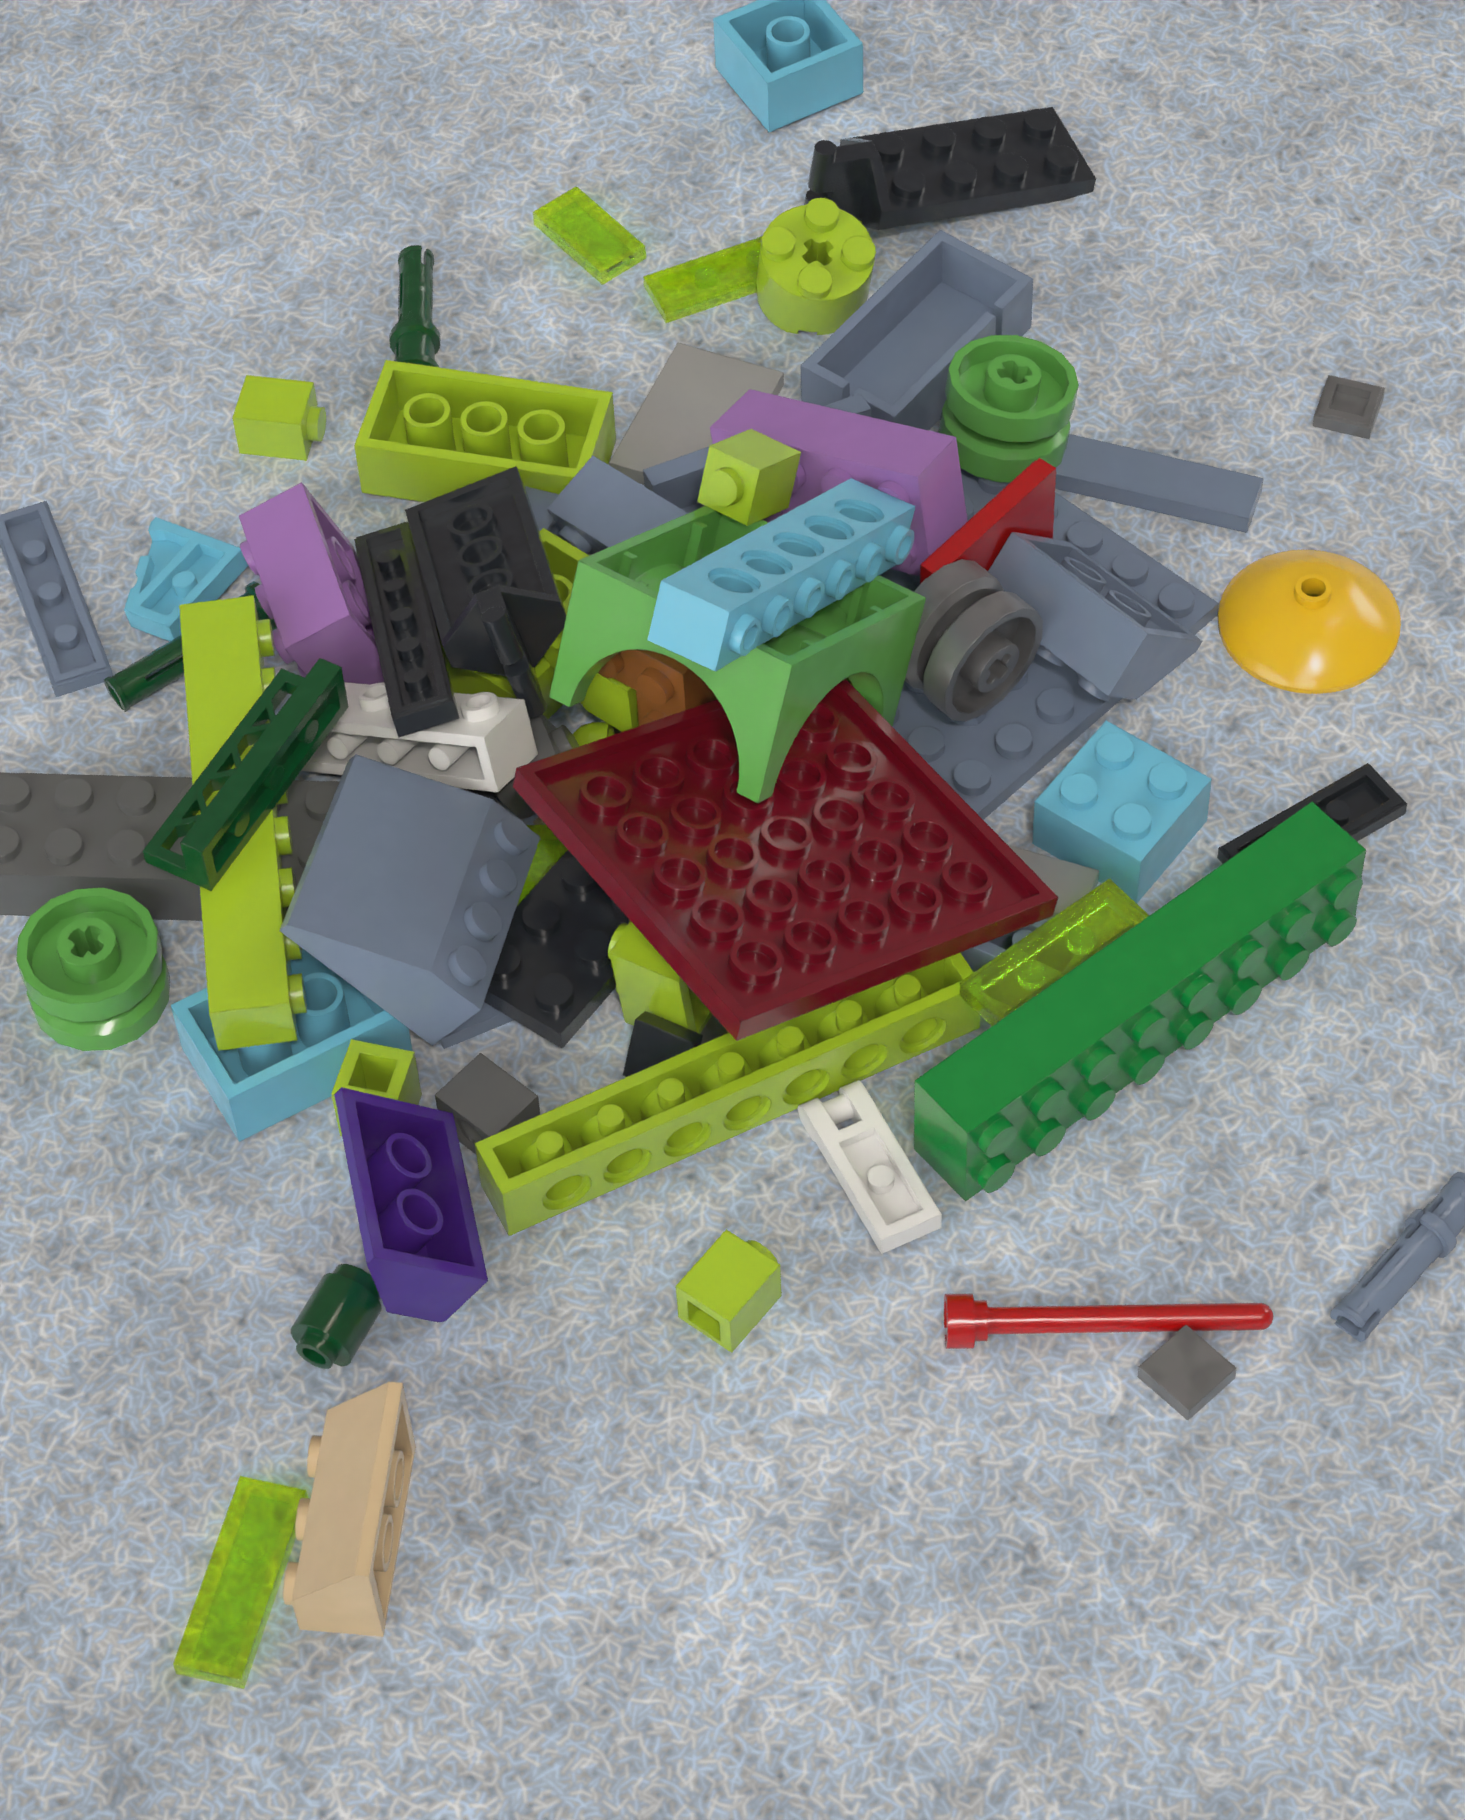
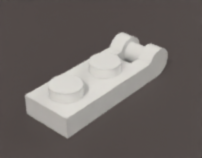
[798,1080,942,1254]

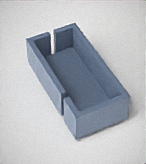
[800,230,1033,431]

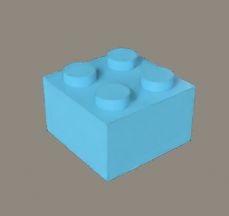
[713,0,863,132]
[1032,720,1212,903]

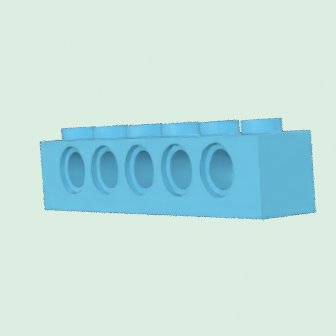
[648,478,916,671]

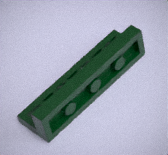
[143,658,349,891]

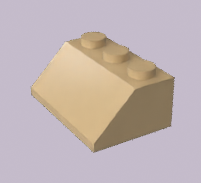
[283,1382,416,1637]

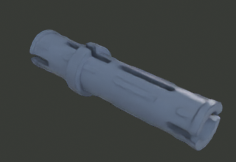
[1330,1172,1465,1342]

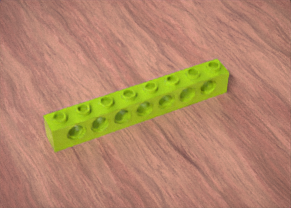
[474,952,982,1236]

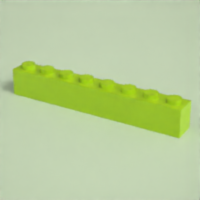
[179,595,307,1051]

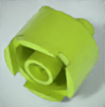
[756,198,876,335]

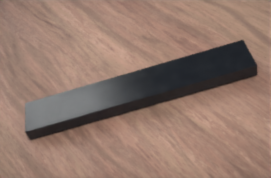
[354,522,460,737]

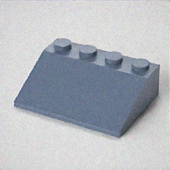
[279,754,540,1046]

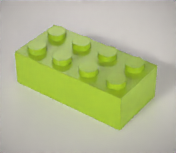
[354,360,616,502]

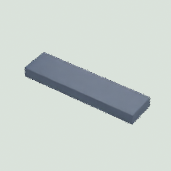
[1055,434,1264,533]
[0,501,113,697]

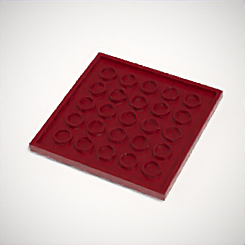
[513,679,1058,1041]

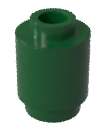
[290,1264,382,1369]

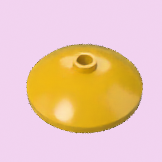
[1218,549,1401,694]

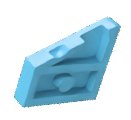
[124,517,249,642]

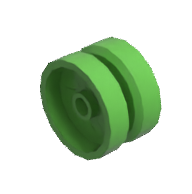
[938,335,1079,482]
[16,888,170,1051]

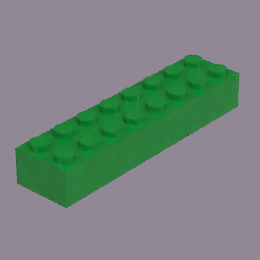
[914,802,1366,1202]

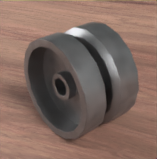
[905,559,1043,721]

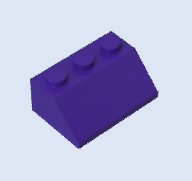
[334,1087,488,1322]

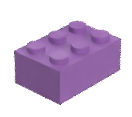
[239,482,384,685]

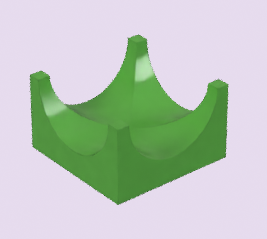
[549,506,926,803]

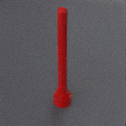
[944,1293,1274,1349]

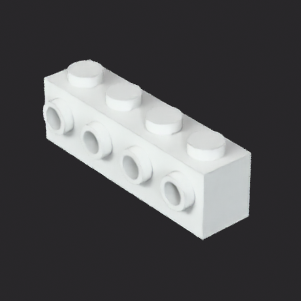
[301,682,538,792]

